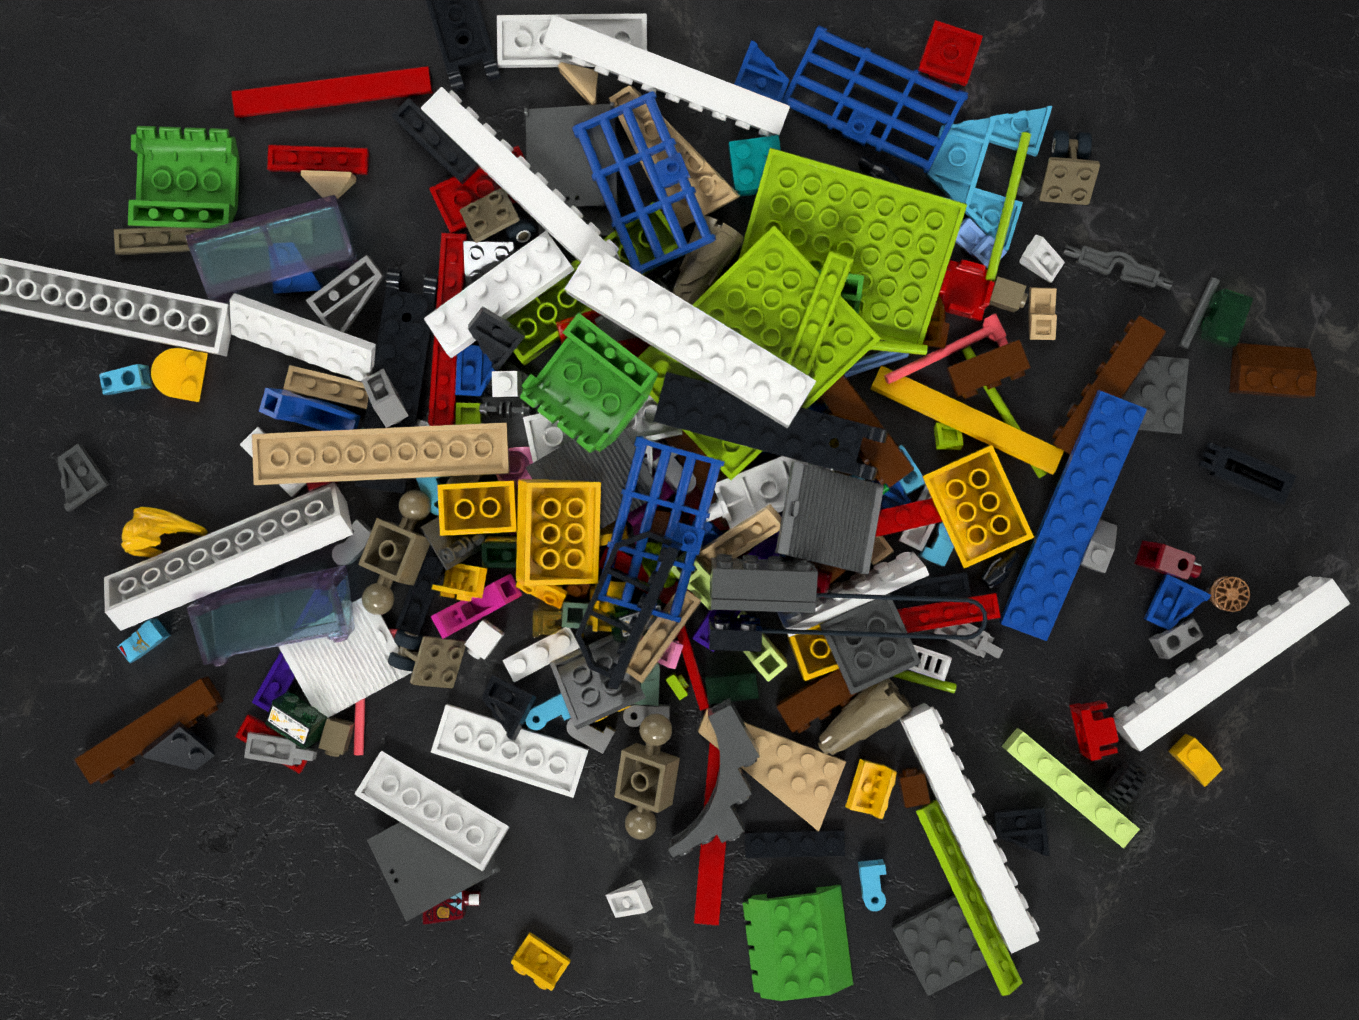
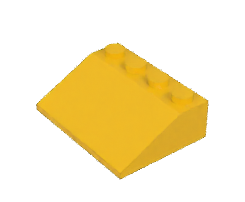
[922,445,1034,568]
[516,479,601,586]

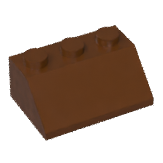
[1229,343,1317,399]

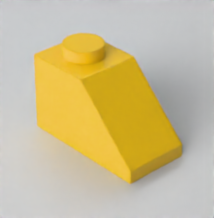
[1168,734,1223,787]

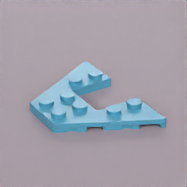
[926,106,1052,252]

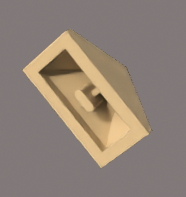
[558,62,598,105]
[301,170,356,206]

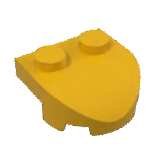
[151,348,208,402]

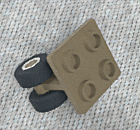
[1039,130,1100,205]
[460,188,537,247]
[388,629,466,688]

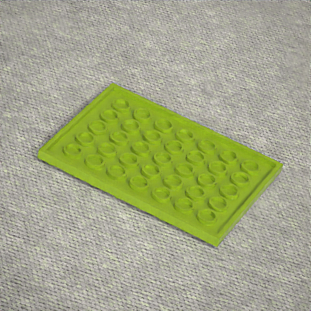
[738,147,967,345]
[638,226,881,480]

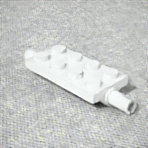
[705,456,836,529]

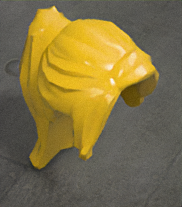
[121,507,207,558]

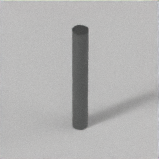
[1179,277,1220,349]

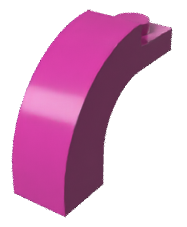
[431,574,522,639]

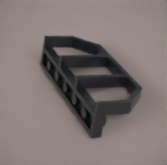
[576,529,683,690]

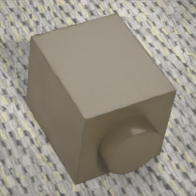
[989,277,1028,313]
[319,716,355,757]

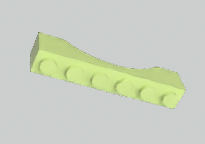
[671,551,788,682]
[1001,728,1140,848]

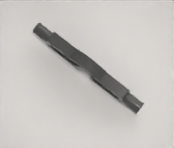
[1063,244,1173,290]

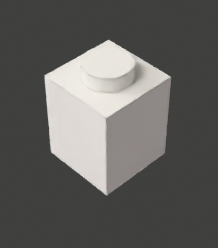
[492,371,522,397]
[464,619,505,660]

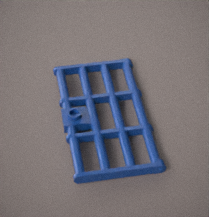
[781,25,968,174]
[572,91,716,274]
[595,436,725,622]

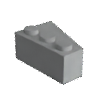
[306,255,384,333]

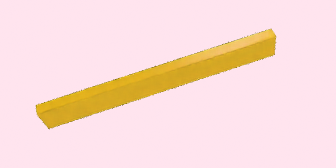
[870,366,1064,475]

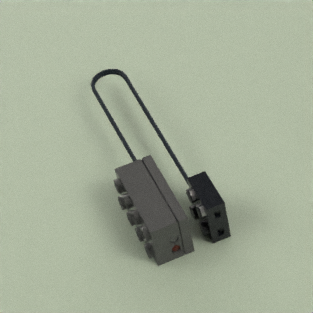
[708,554,987,652]

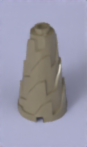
[673,216,744,305]
[818,678,912,755]

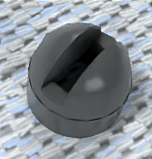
[1017,175,1037,197]

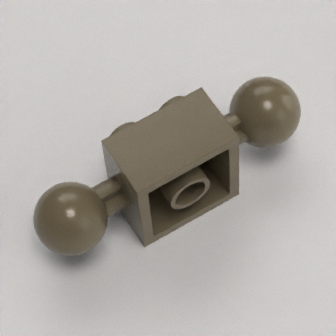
[358,490,431,615]
[615,714,680,840]

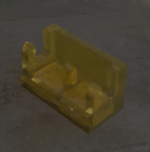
[533,609,563,637]

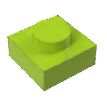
[455,403,482,425]
[934,423,963,450]
[666,672,689,700]

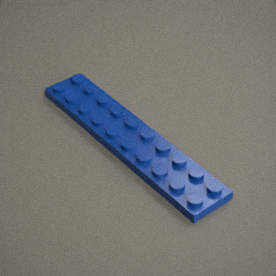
[999,390,1147,641]

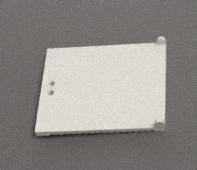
[277,598,412,722]

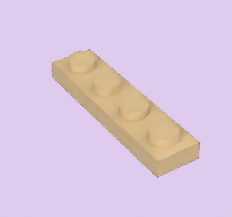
[283,365,368,410]
[696,504,782,572]
[626,591,701,683]

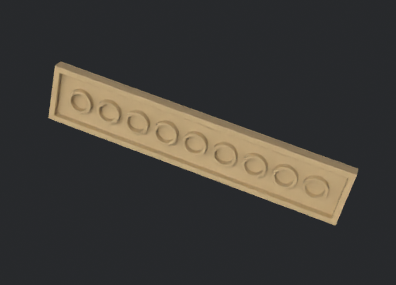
[252,423,510,485]

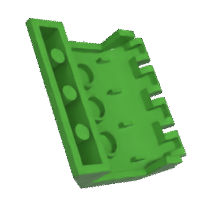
[128,126,240,230]
[520,313,658,453]
[743,885,853,1001]

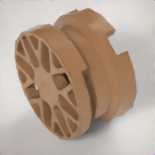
[1209,576,1250,612]

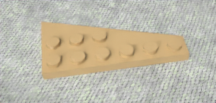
[609,85,740,229]
[698,708,846,831]

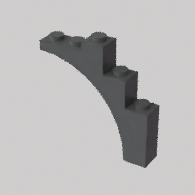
[668,698,760,857]

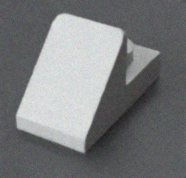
[1019,235,1065,283]
[606,880,653,918]

